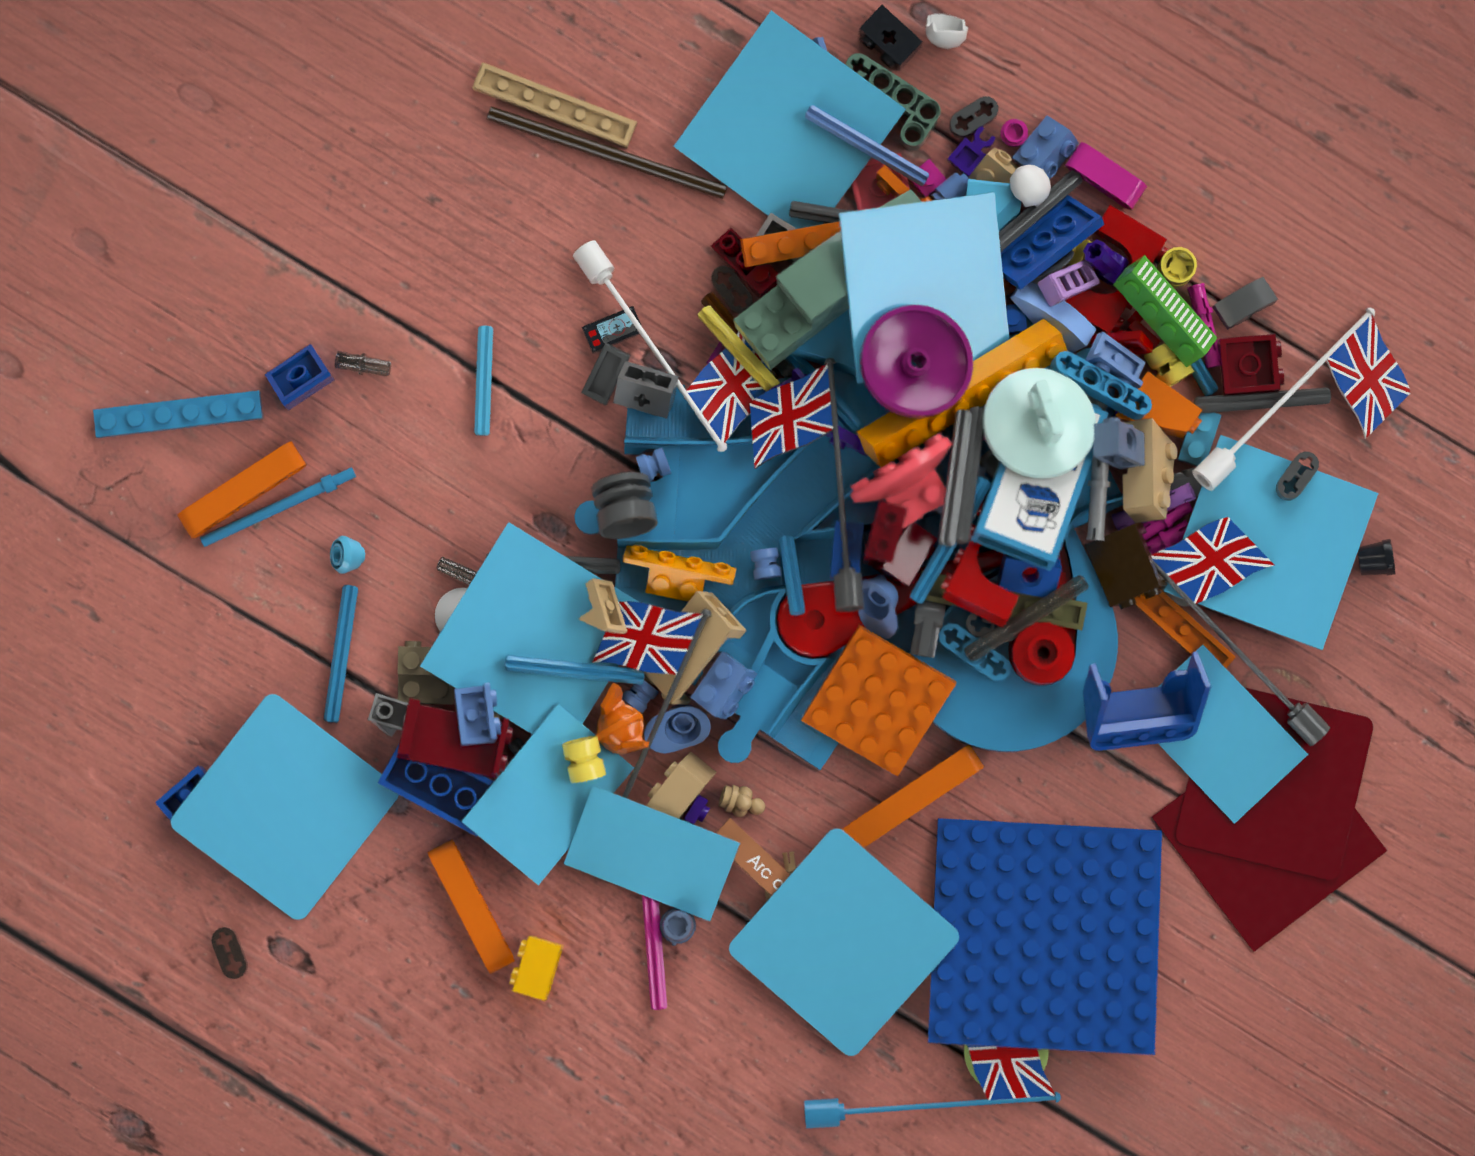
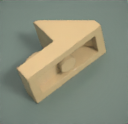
[579,578,627,634]

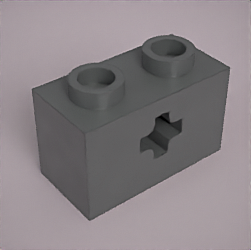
[613,361,679,419]

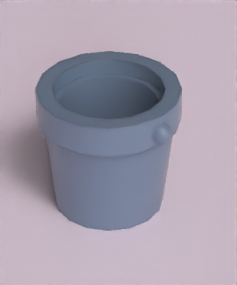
[660,908,696,946]

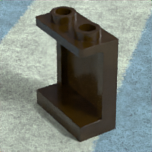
[1085,522,1167,610]

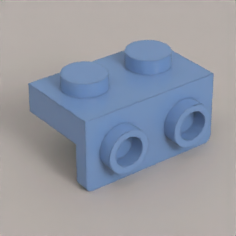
[1012,115,1079,179]
[1085,332,1146,389]
[690,652,757,719]
[454,683,501,746]

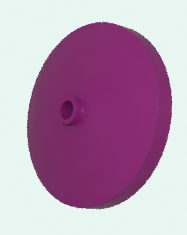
[860,305,973,418]

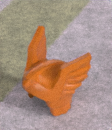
[596,683,649,755]

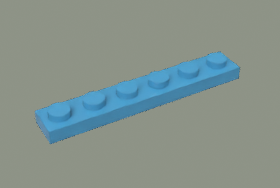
[93,390,263,438]

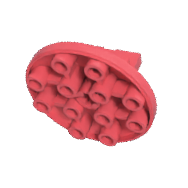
[850,433,952,528]

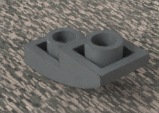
[1212,277,1278,330]

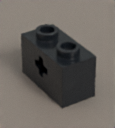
[859,5,923,71]

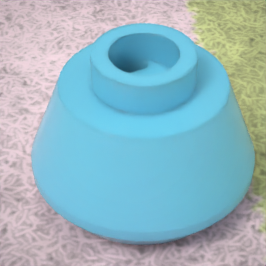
[330,536,365,574]

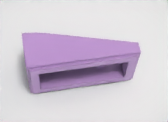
[1038,260,1100,307]

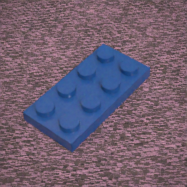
[1001,195,1104,290]

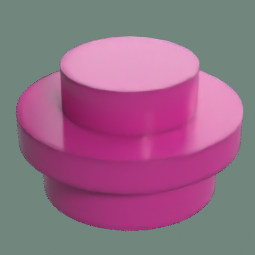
[1000,119,1028,147]

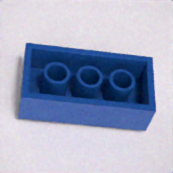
[378,742,494,837]

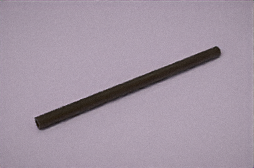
[487,106,727,199]

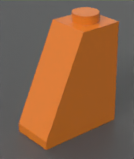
[1114,371,1203,438]

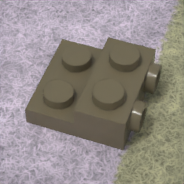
[397,641,455,705]

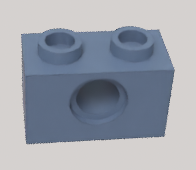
[1093,418,1145,469]

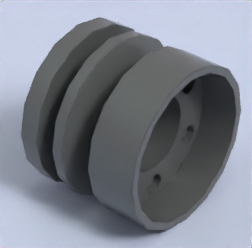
[591,472,658,539]

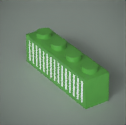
[1113,255,1217,367]

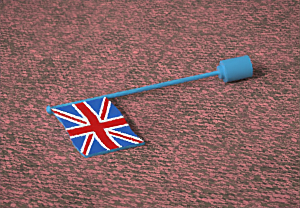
[804,1045,1061,1129]

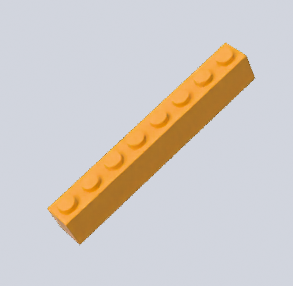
[857,319,1067,468]

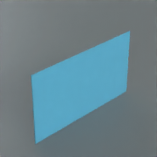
[564,785,740,921]

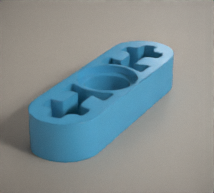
[938,623,1011,681]

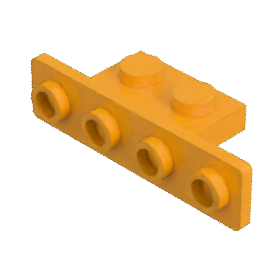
[623,545,737,602]

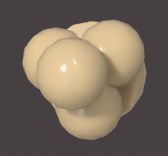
[719,785,765,817]

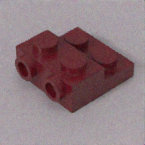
[1219,334,1284,395]

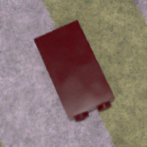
[862,501,908,566]
[396,698,513,778]

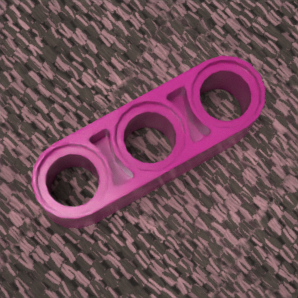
[1065,142,1147,210]

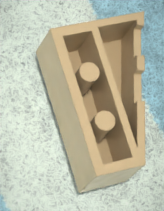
[1123,418,1177,523]
[641,752,717,819]

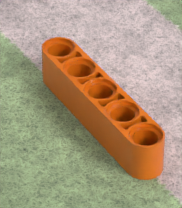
[177,441,307,539]
[427,839,515,974]

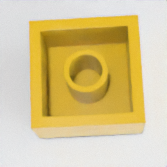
[509,936,564,1001]

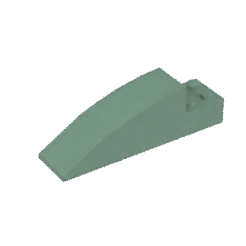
[734,190,921,370]

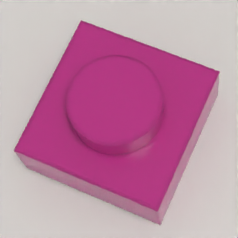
[909,159,947,198]

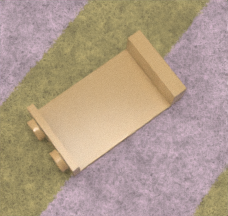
[644,591,747,705]

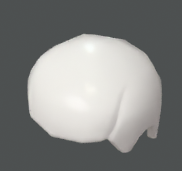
[926,14,968,49]
[1010,165,1051,207]

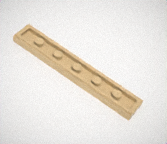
[472,62,637,149]

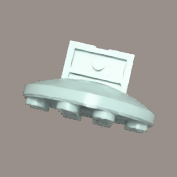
[983,368,1096,478]

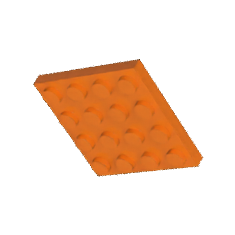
[801,625,956,777]

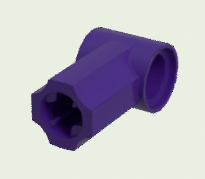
[1083,239,1129,286]

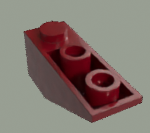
[711,228,779,299]

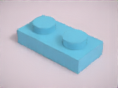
[1177,412,1222,466]

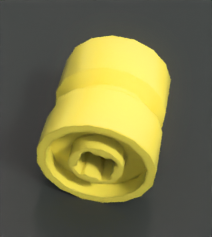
[1157,247,1197,288]
[1144,343,1195,387]
[562,736,606,783]

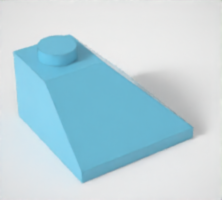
[966,179,1022,231]

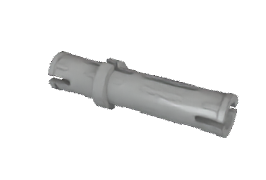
[1086,455,1110,541]

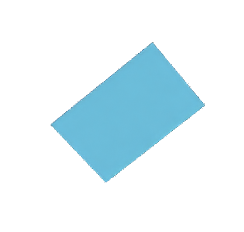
[1158,645,1308,824]
[461,704,634,885]

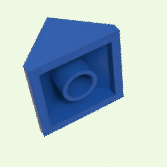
[265,344,335,411]

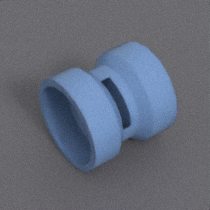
[636,447,671,481]
[750,548,782,580]
[622,680,659,714]

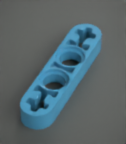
[1050,351,1152,420]

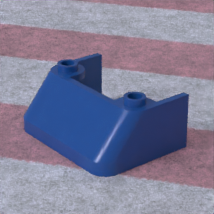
[1083,652,1211,751]

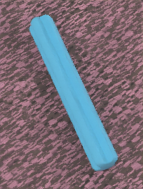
[474,326,493,436]

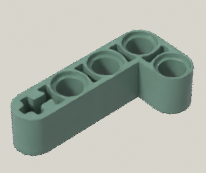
[846,53,941,151]

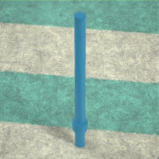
[200,467,357,547]

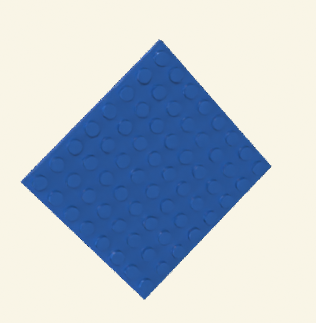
[928,818,1162,1055]

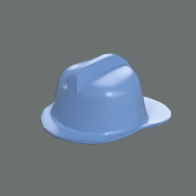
[858,574,899,639]
[644,704,711,754]

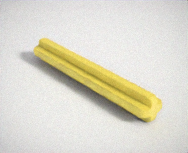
[698,306,780,392]

